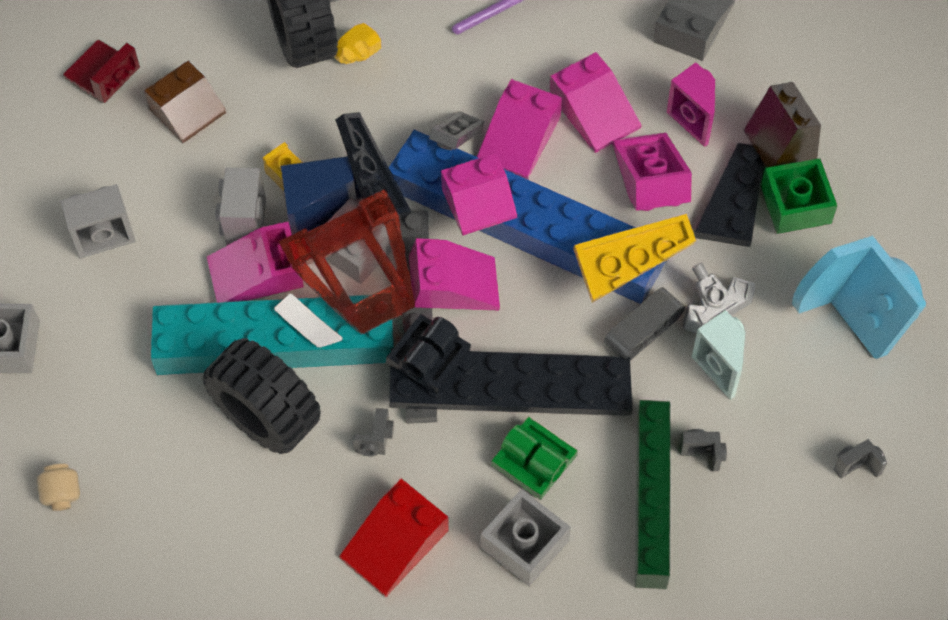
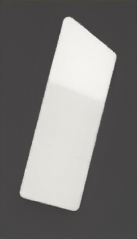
[274,294,343,348]

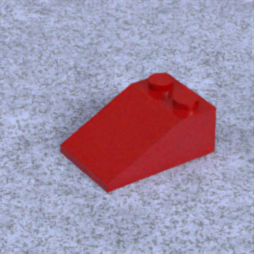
[339,478,449,598]

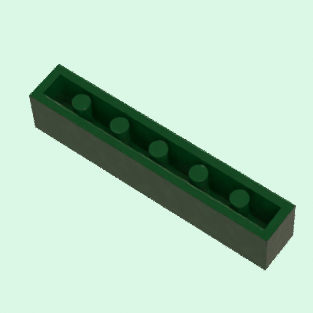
[635,400,670,589]

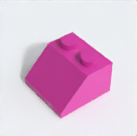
[667,62,715,147]
[441,153,517,236]

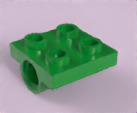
[491,417,578,501]

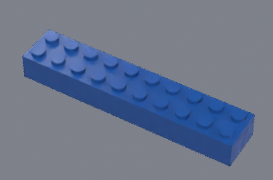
[389,129,667,304]

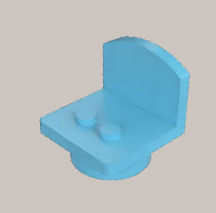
[792,236,926,359]

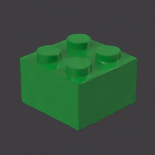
[761,158,838,234]

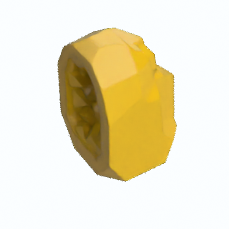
[335,23,382,64]

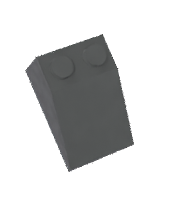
[653,0,735,61]

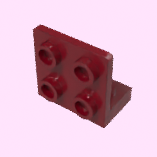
[63,40,140,104]

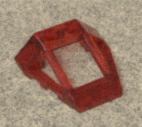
[278,189,415,335]

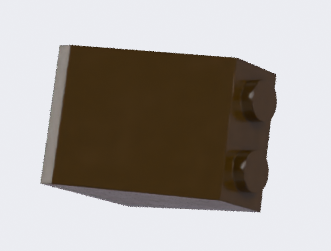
[744,82,821,168]

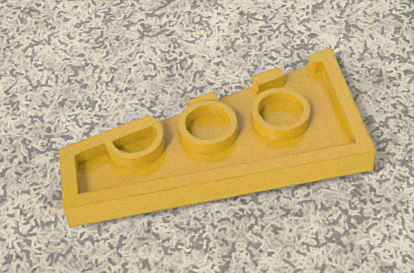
[573,214,696,303]

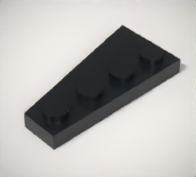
[335,112,411,223]

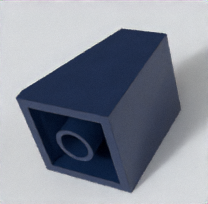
[281,156,361,245]

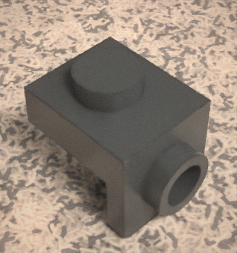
[353,408,394,457]
[680,429,727,471]
[834,439,887,479]

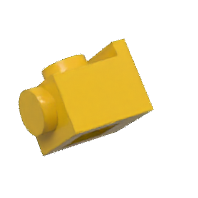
[262,142,303,191]

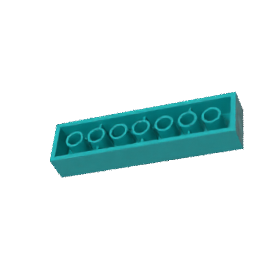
[151,294,394,375]

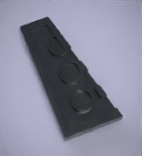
[694,143,763,247]

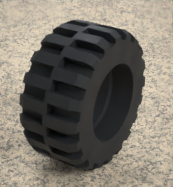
[267,0,338,68]
[203,338,321,454]

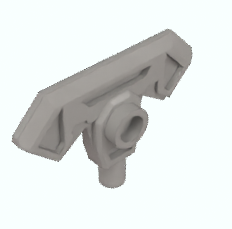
[683,262,756,333]

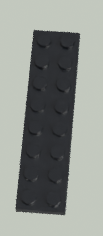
[389,348,633,416]

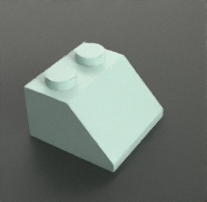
[692,310,746,400]

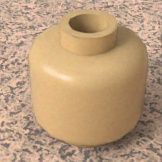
[37,464,80,511]

